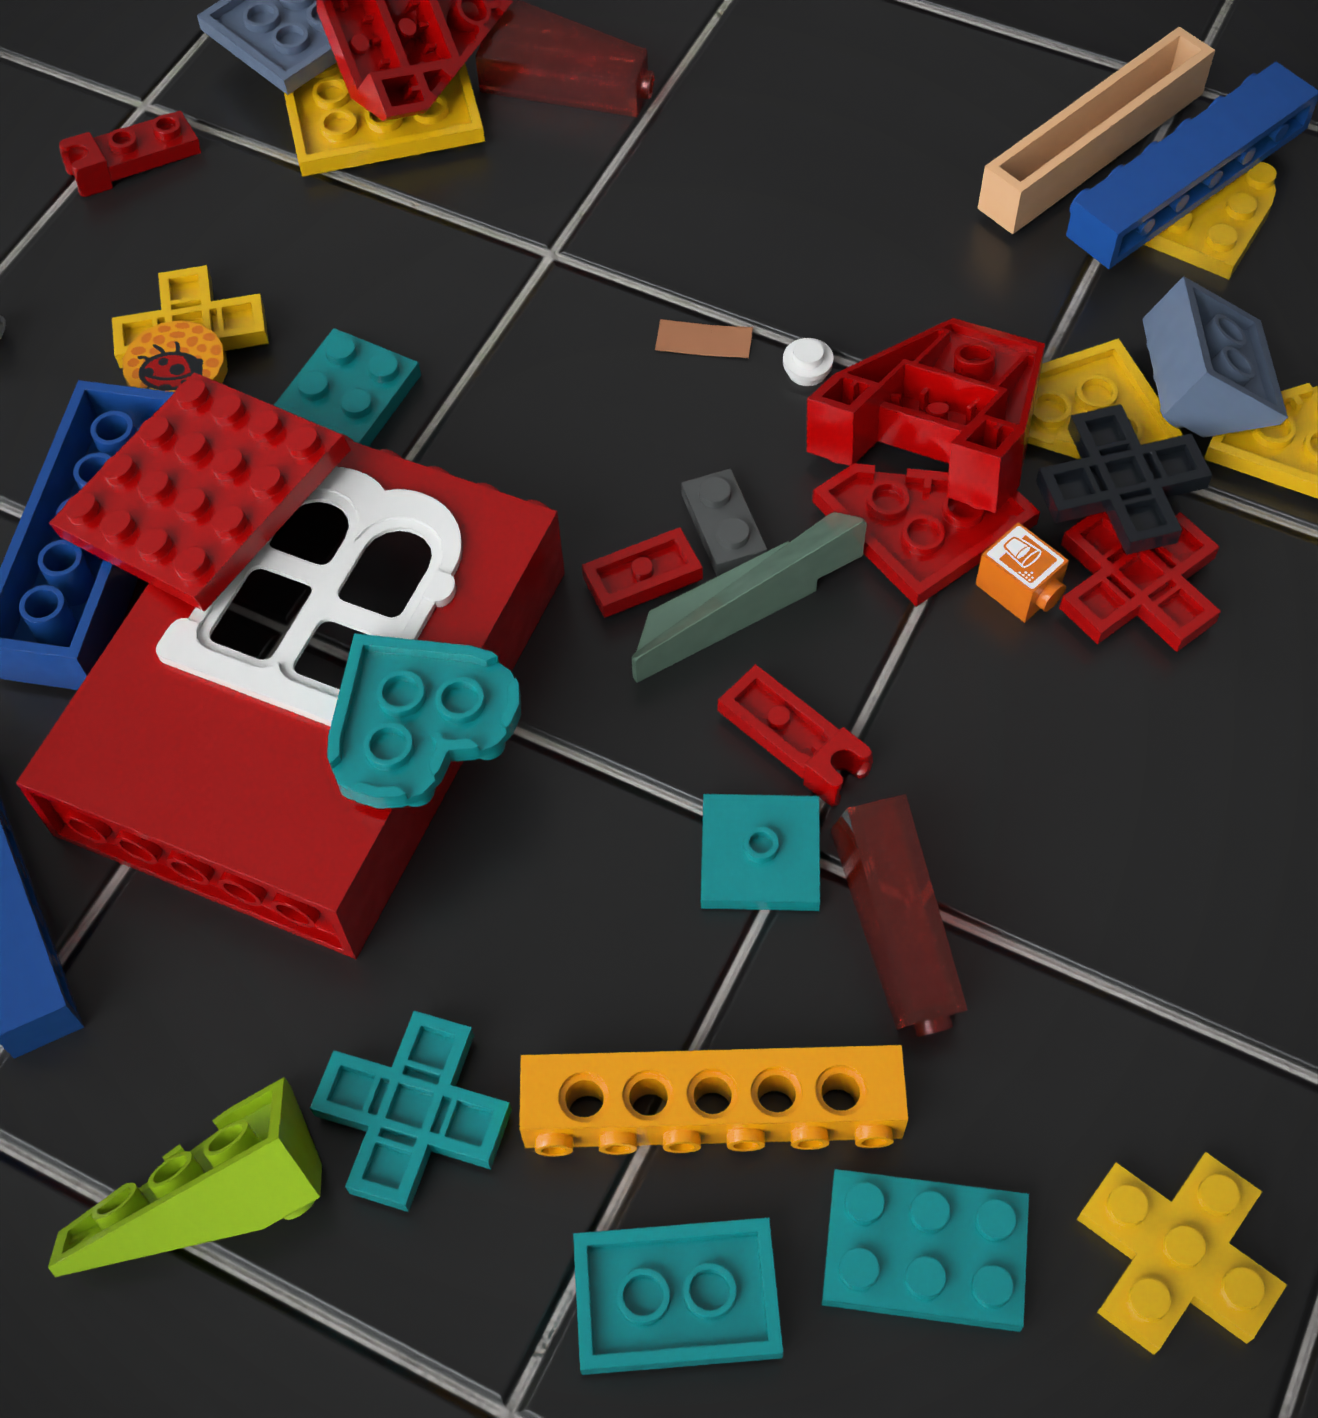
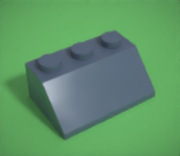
[1142,276,1288,438]

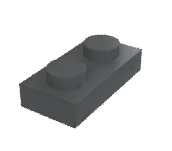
[681,468,767,576]

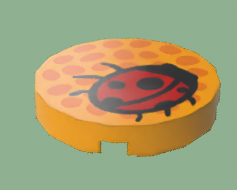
[122,320,228,392]

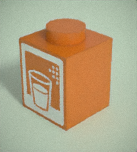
[975,522,1069,623]

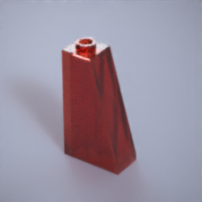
[475,0,655,117]
[831,794,968,1037]

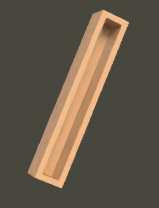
[978,27,1215,234]

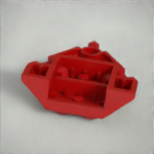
[316,0,513,121]

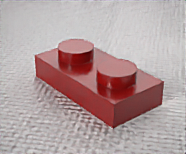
[582,527,703,618]

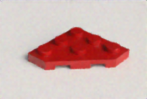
[812,463,1040,607]

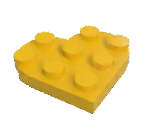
[1144,162,1277,280]

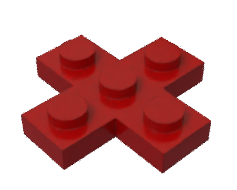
[1059,512,1221,652]

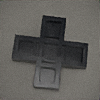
[1036,404,1212,555]

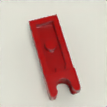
[59,110,201,197]
[717,664,873,806]

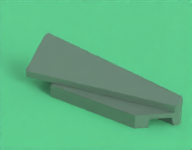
[631,512,867,683]

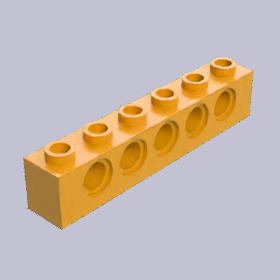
[519,1045,908,1156]

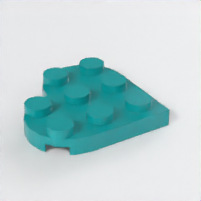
[327,633,521,809]

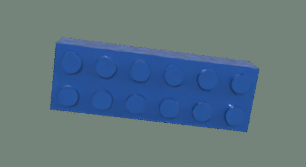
[0,380,175,690]

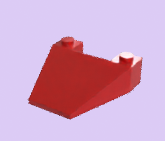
[807,318,1045,513]

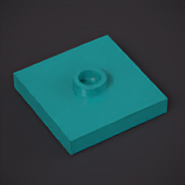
[701,794,820,911]

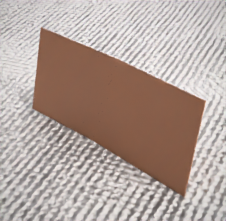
[655,319,753,358]

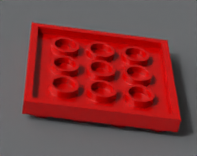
[49,372,351,612]

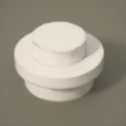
[783,338,834,386]

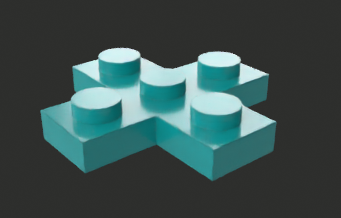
[310,1011,512,1212]

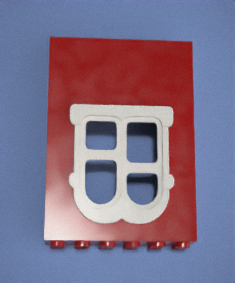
[16,433,565,959]

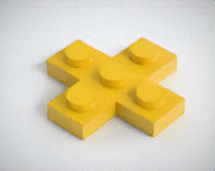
[112,265,269,368]
[1077,1152,1287,1355]

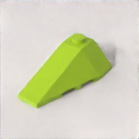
[48,1077,322,1277]

